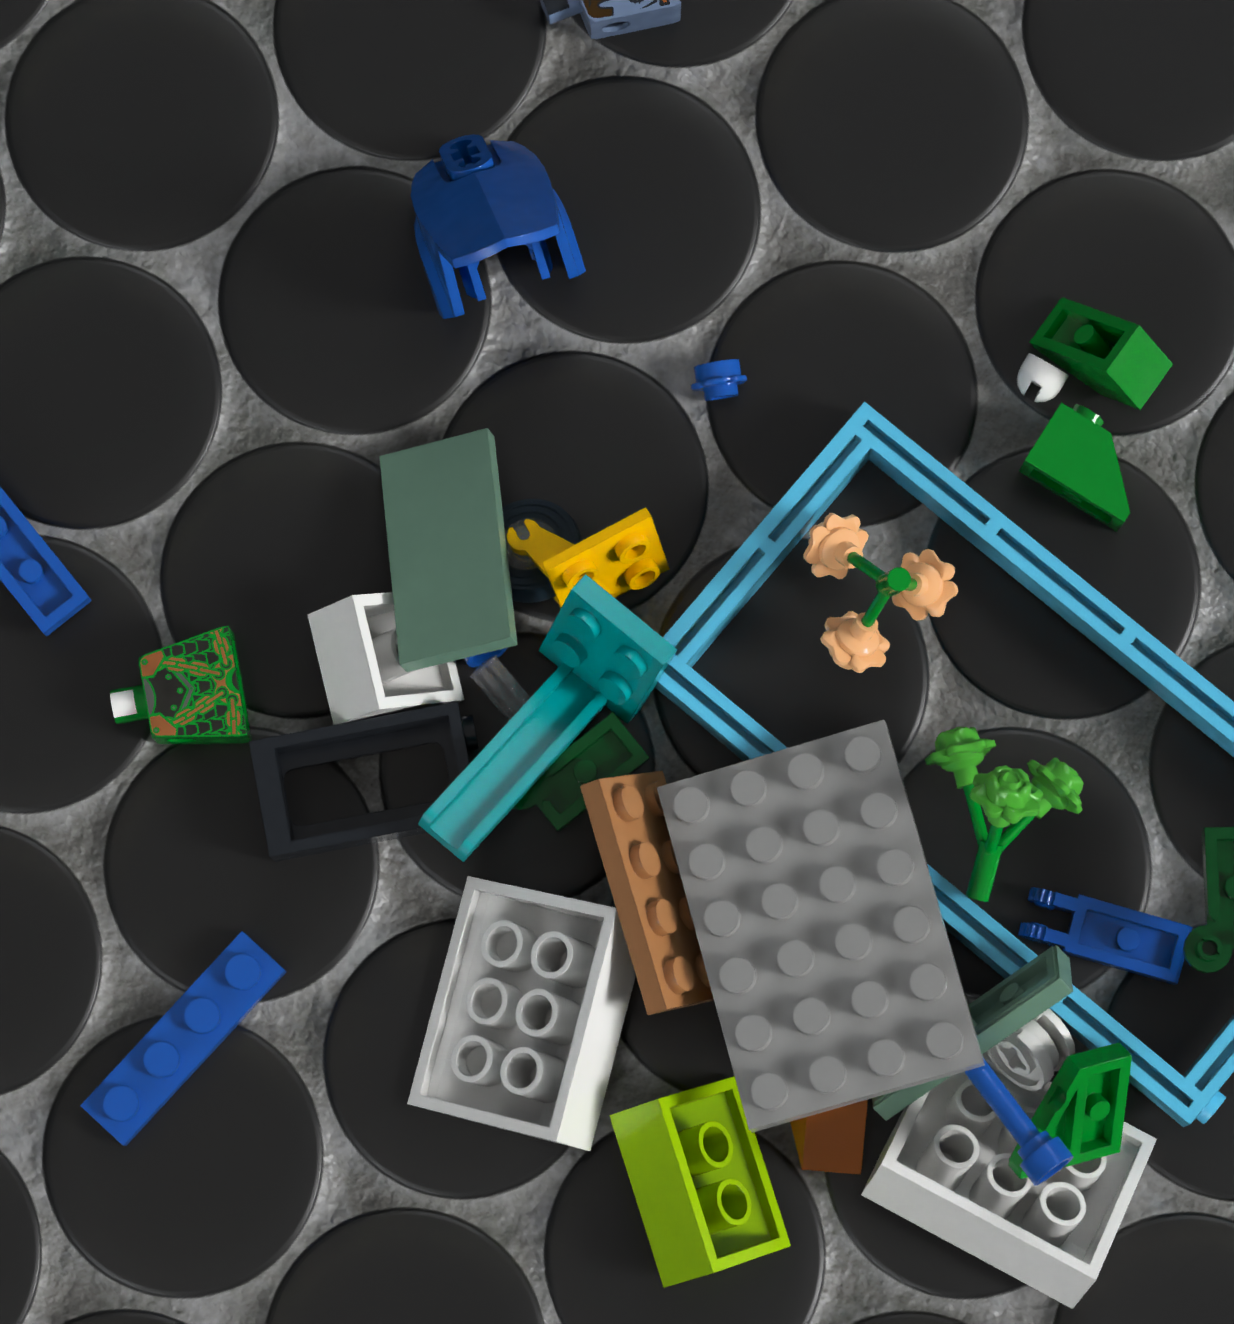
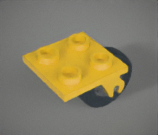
[502,499,669,609]

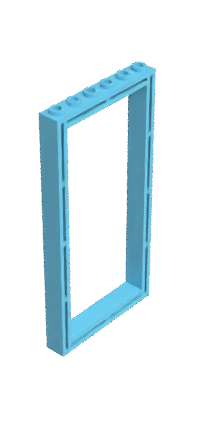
[655,401,1234,1127]

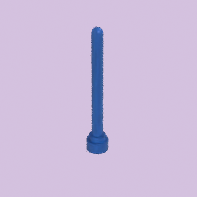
[964,1058,1074,1186]

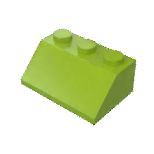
[609,1076,791,1288]

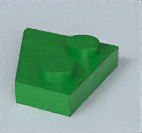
[1008,1042,1132,1179]

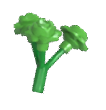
[925,727,1084,902]

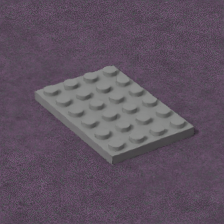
[657,719,985,1133]

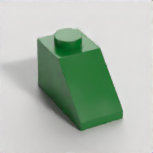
[1029,297,1173,410]
[1019,402,1130,532]

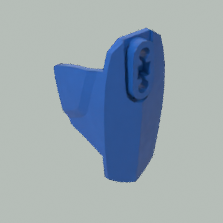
[411,134,586,319]

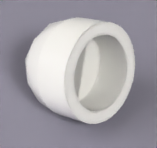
[1017,353,1069,402]

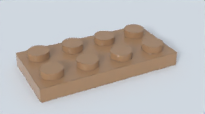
[580,771,714,1015]

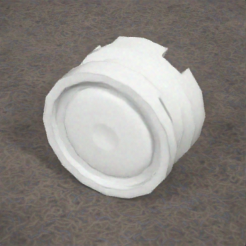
[987,1008,1075,1091]

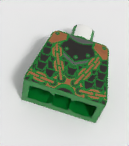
[110,626,252,744]

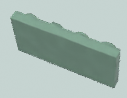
[379,428,518,672]

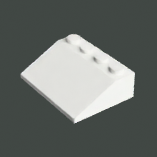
[407,876,636,1151]
[861,1052,1157,1309]

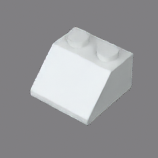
[307,592,464,725]

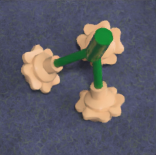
[803,513,958,673]

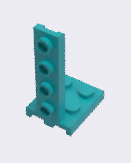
[418,574,677,862]

